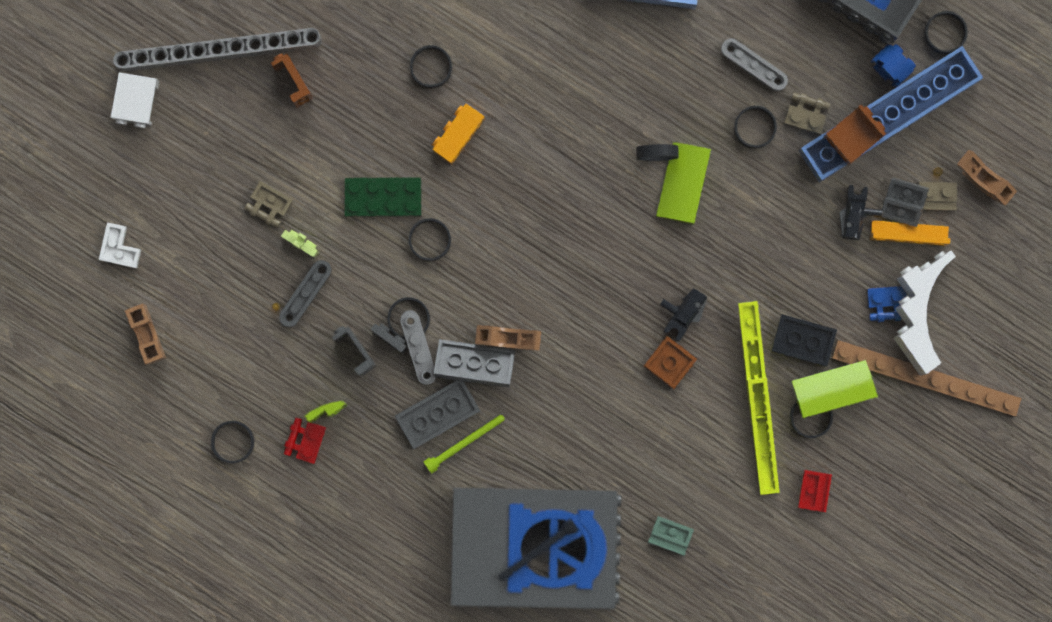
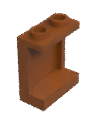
[271,53,313,108]

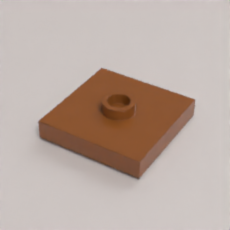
[644,336,697,390]

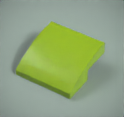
[305,401,348,423]

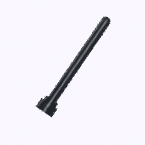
[498,518,580,581]

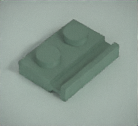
[648,516,694,556]

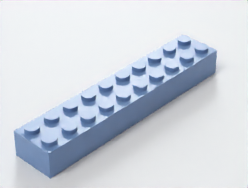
[799,46,983,183]

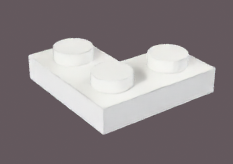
[99,222,141,268]

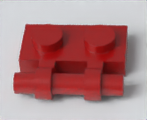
[283,417,327,464]

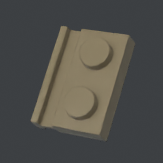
[918,182,957,211]

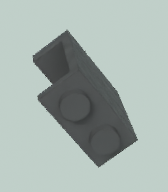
[332,326,377,377]

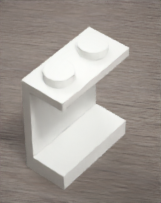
[111,72,159,128]

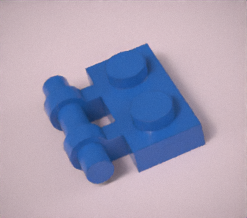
[867,286,907,322]

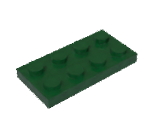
[345,177,422,217]

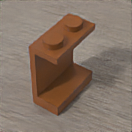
[824,104,886,166]

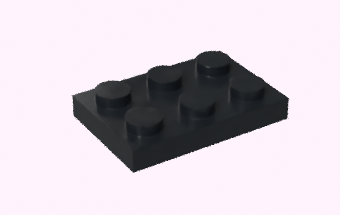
[771,314,837,367]

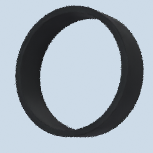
[924,11,968,54]
[410,45,452,88]
[734,106,777,149]
[636,144,679,161]
[409,218,451,261]
[387,297,430,340]
[790,401,833,438]
[211,421,254,463]

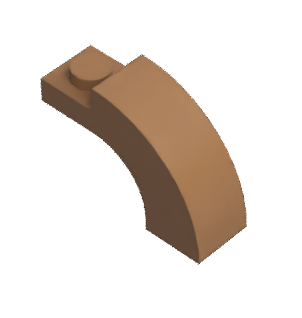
[957,150,1017,206]
[475,325,541,350]

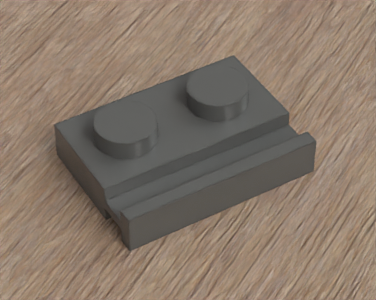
[371,323,407,353]

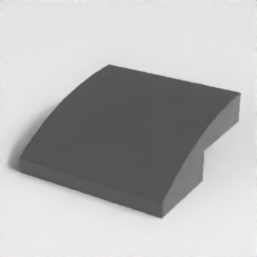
[882,178,929,227]

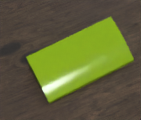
[656,142,711,225]
[791,360,878,418]

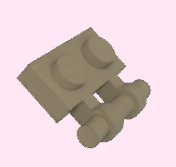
[784,93,830,135]
[244,181,294,228]

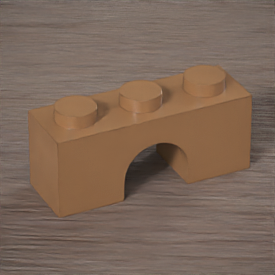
[125,304,166,365]

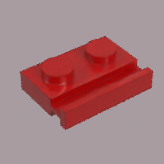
[798,470,832,512]

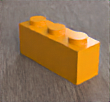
[432,103,485,165]

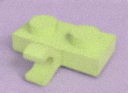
[281,230,319,258]

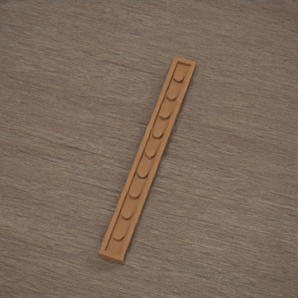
[831,340,1022,417]

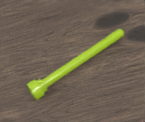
[423,415,505,474]

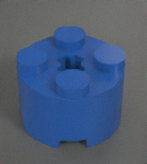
[870,44,916,87]

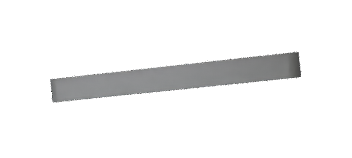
[113,28,322,71]

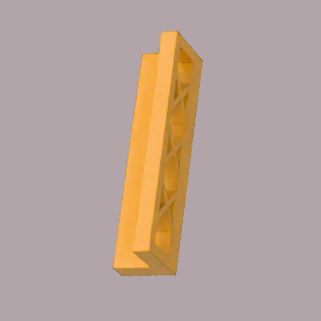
[870,220,950,246]

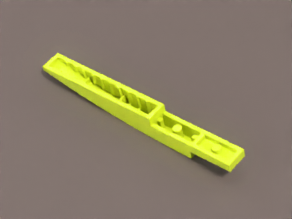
[738,301,780,495]

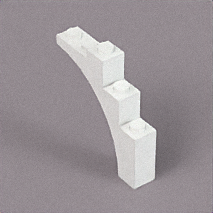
[894,251,956,376]

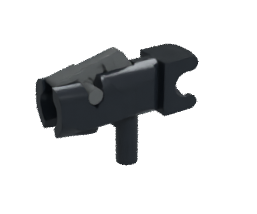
[839,185,883,240]
[660,288,707,342]

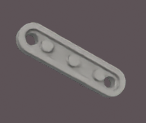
[721,39,788,91]
[400,310,436,385]

